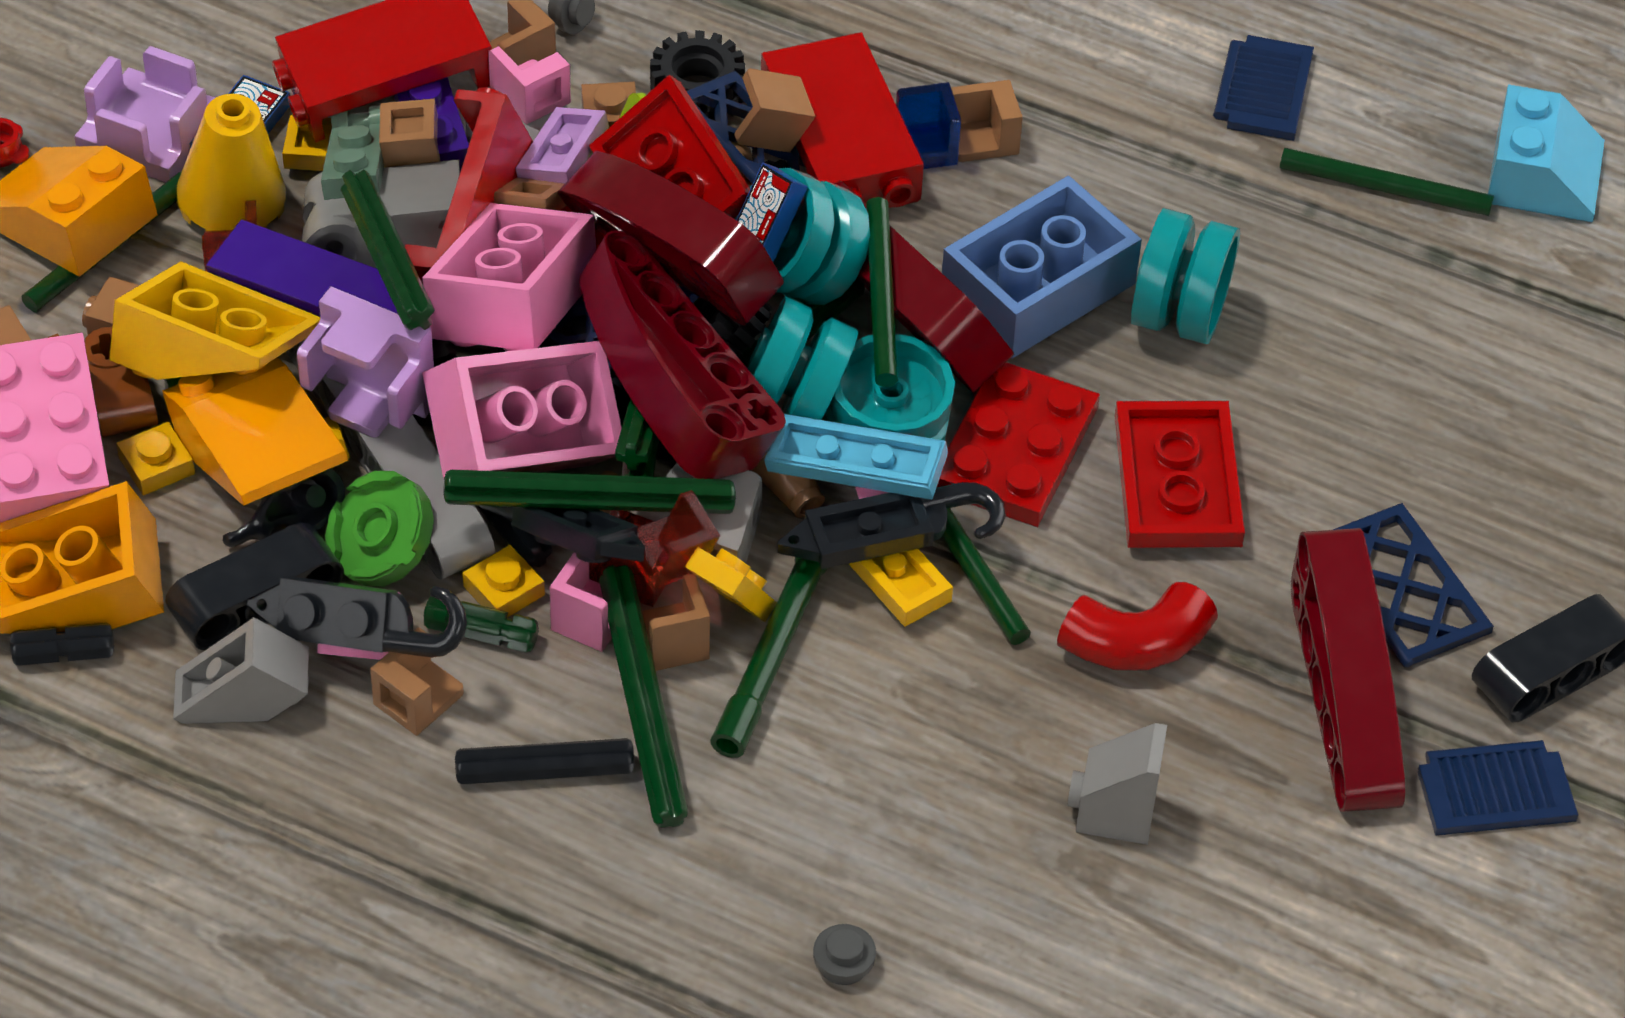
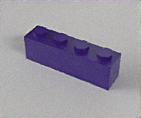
[206,219,433,341]

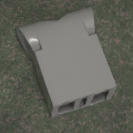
[302,160,460,268]

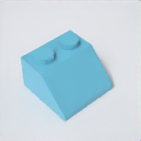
[1488,84,1605,222]

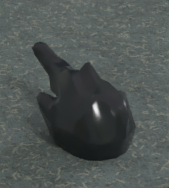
[222,468,345,547]

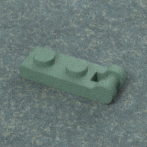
[321,106,384,200]

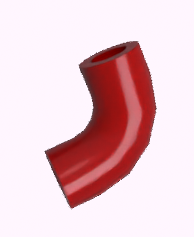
[1057,582,1218,671]

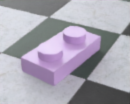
[516,107,609,184]

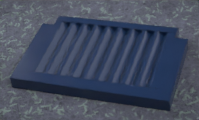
[1213,35,1314,141]
[1417,740,1578,836]

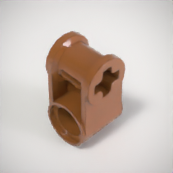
[84,327,158,438]

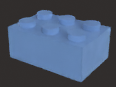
[942,175,1142,359]

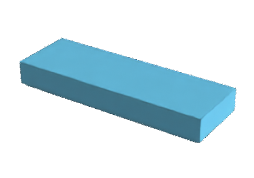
[764,414,948,500]

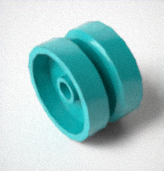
[734,168,870,305]
[1131,208,1240,344]
[746,296,858,420]
[824,334,955,441]

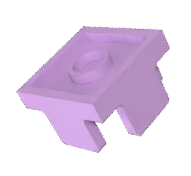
[75,46,215,183]
[297,286,434,438]

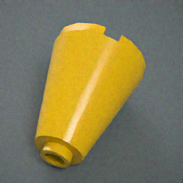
[177,94,286,240]

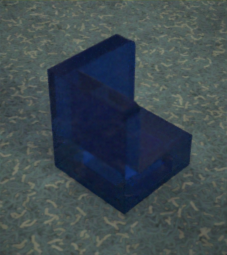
[896,82,961,169]

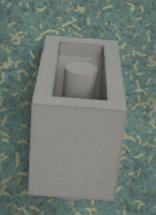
[173,617,309,724]
[1067,723,1167,845]

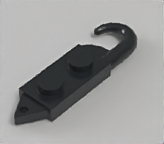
[777,482,1006,569]
[480,506,645,563]
[247,576,467,658]

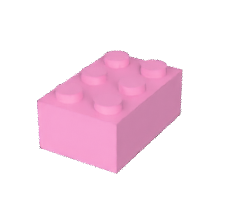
[422,203,596,352]
[0,333,110,522]
[422,341,622,479]

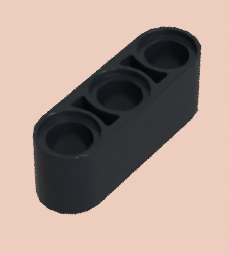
[165,523,344,650]
[1472,594,1625,723]

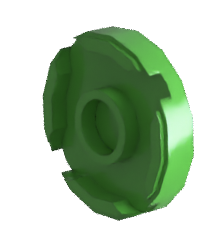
[325,471,434,587]

